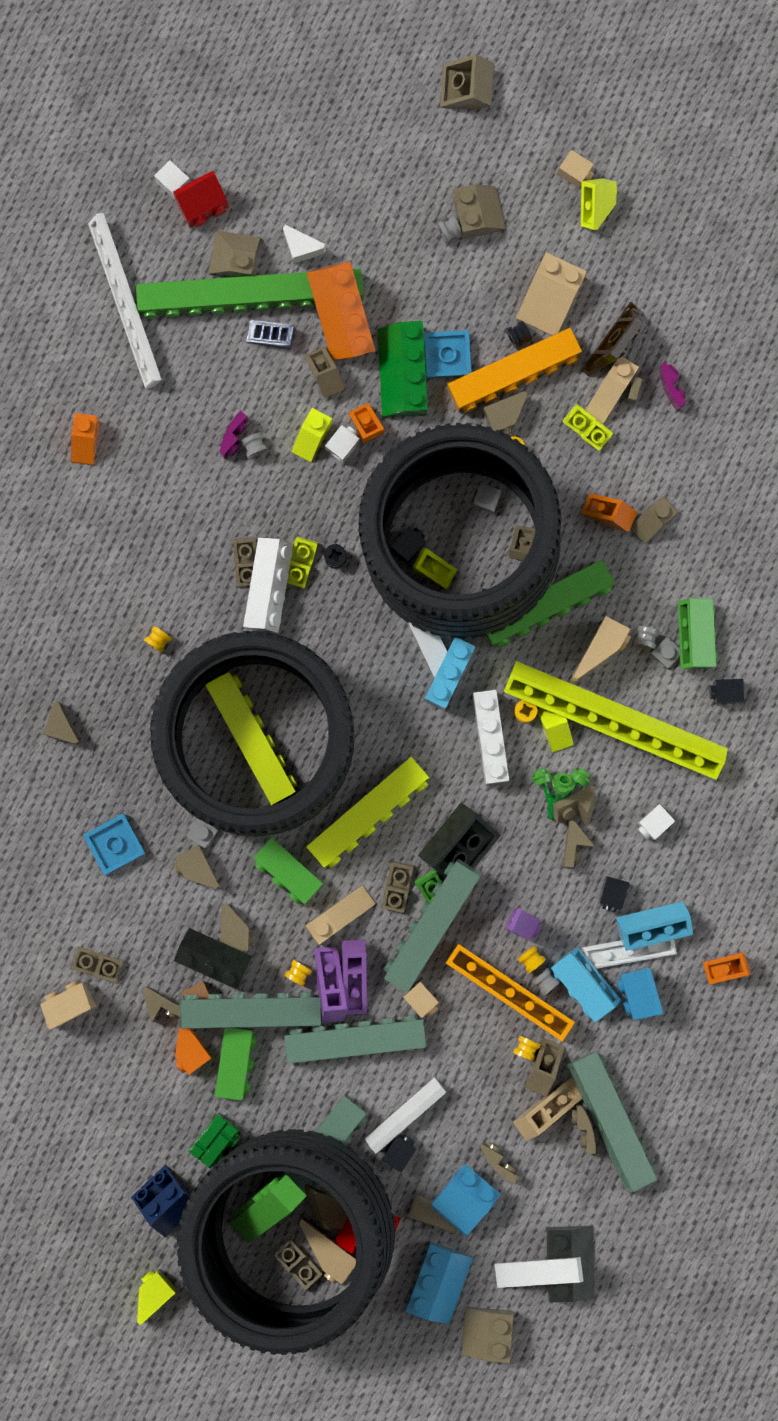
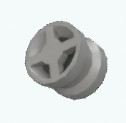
[437,216,462,244]
[241,433,268,459]
[633,626,660,650]
[531,967,560,996]

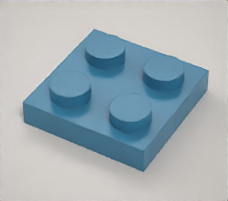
[424,330,472,379]
[83,813,146,876]

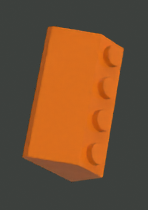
[306,260,375,360]

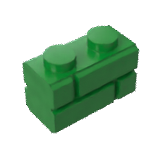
[188,1112,240,1169]

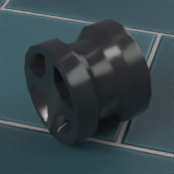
[506,320,532,349]
[324,544,347,569]

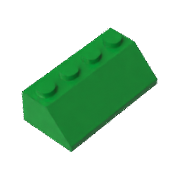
[378,321,427,418]

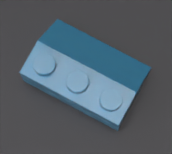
[406,1241,473,1324]

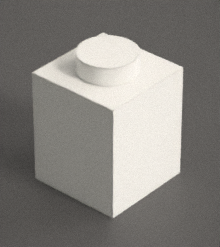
[154,160,190,200]
[325,425,360,463]
[637,804,675,840]

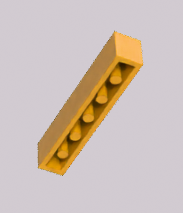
[447,328,582,413]
[445,944,575,1042]

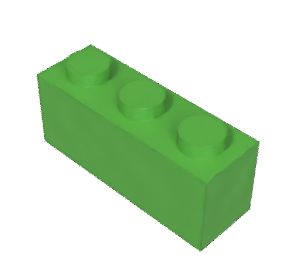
[677,598,717,670]
[253,837,323,905]
[215,1027,257,1101]

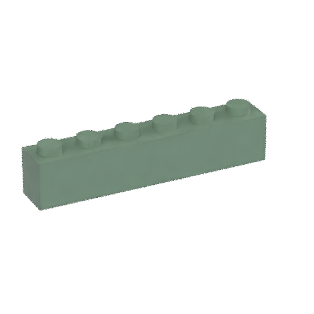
[383,859,481,993]
[179,992,321,1028]
[284,1015,426,1064]
[566,1052,657,1192]
[277,1095,367,1224]

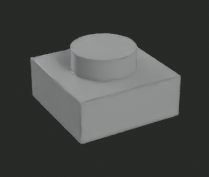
[473,483,502,513]
[651,637,680,669]
[186,819,218,849]

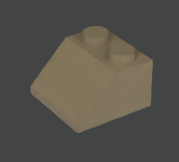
[440,54,494,110]
[452,184,506,239]
[462,1307,513,1363]

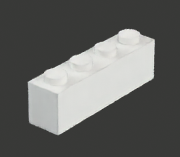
[243,538,293,633]
[472,690,509,785]

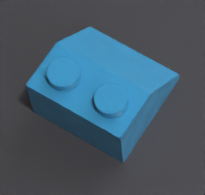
[616,967,663,1020]
[430,1164,501,1236]

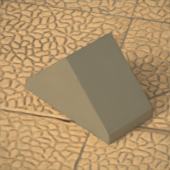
[43,701,81,745]

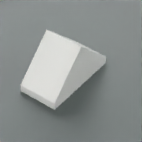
[283,225,326,264]

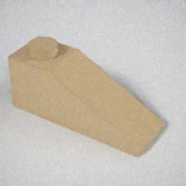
[586,357,639,424]
[306,886,375,945]
[513,1077,582,1141]
[299,1217,356,1284]

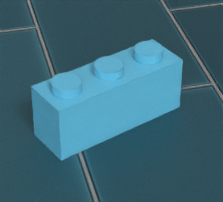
[424,637,475,711]
[616,901,693,951]
[551,946,621,1022]

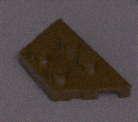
[581,302,643,376]

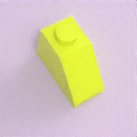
[580,179,617,230]
[291,408,333,462]
[137,1269,177,1325]

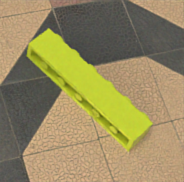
[206,672,298,805]
[306,757,429,868]

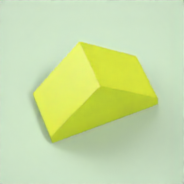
[537,708,574,753]

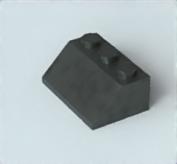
[418,802,501,878]
[174,928,253,990]
[546,1226,595,1302]

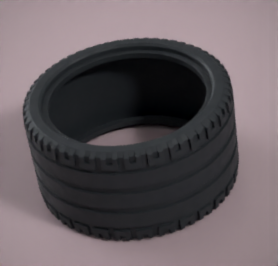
[358,423,561,639]
[150,631,355,836]
[177,1129,395,1355]

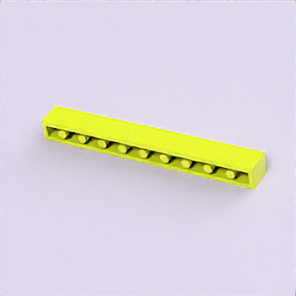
[504,661,728,780]

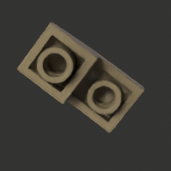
[233,537,257,587]
[381,861,414,913]
[71,946,123,983]
[571,1105,596,1154]
[480,1142,518,1185]
[408,1195,457,1234]
[273,1239,324,1291]

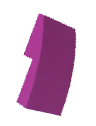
[659,361,687,411]
[220,410,248,459]

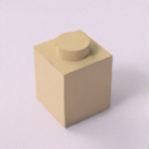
[557,150,594,189]
[403,981,439,1018]

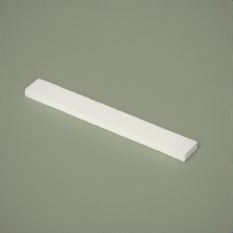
[88,213,161,389]

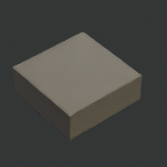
[626,377,643,405]

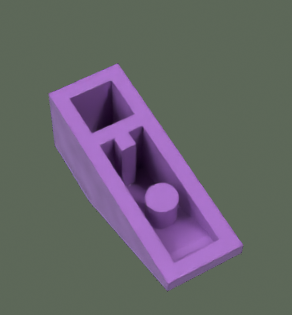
[504,908,542,941]
[342,940,367,1015]
[314,946,347,1023]

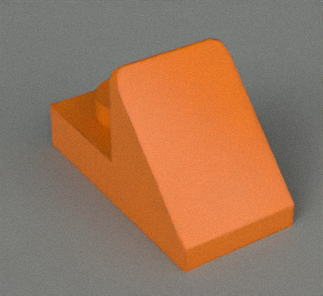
[348,403,385,445]
[703,952,751,985]

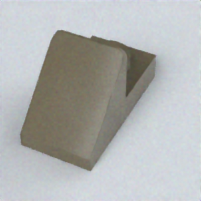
[630,496,678,544]
[509,525,535,561]
[553,786,596,826]
[563,821,594,868]
[143,986,179,1023]

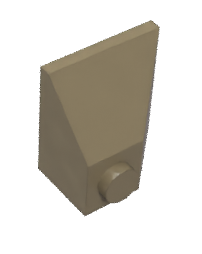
[209,230,261,277]

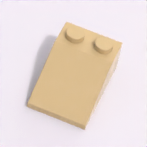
[516,252,587,336]
[570,616,631,683]

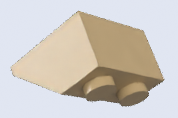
[40,980,97,1030]

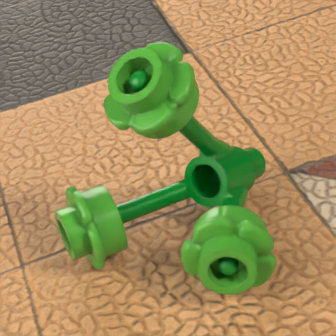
[531,767,591,820]

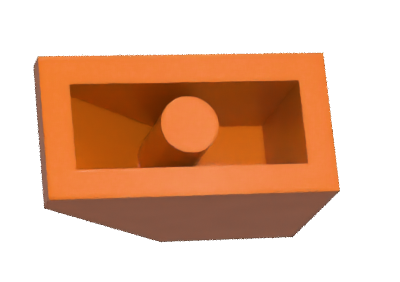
[71,413,100,465]
[581,493,638,532]
[175,1028,212,1075]

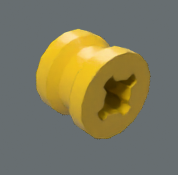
[144,626,172,653]
[514,700,538,723]
[517,945,546,974]
[284,959,313,987]
[513,1036,541,1062]

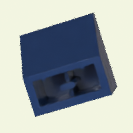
[131,1165,191,1238]

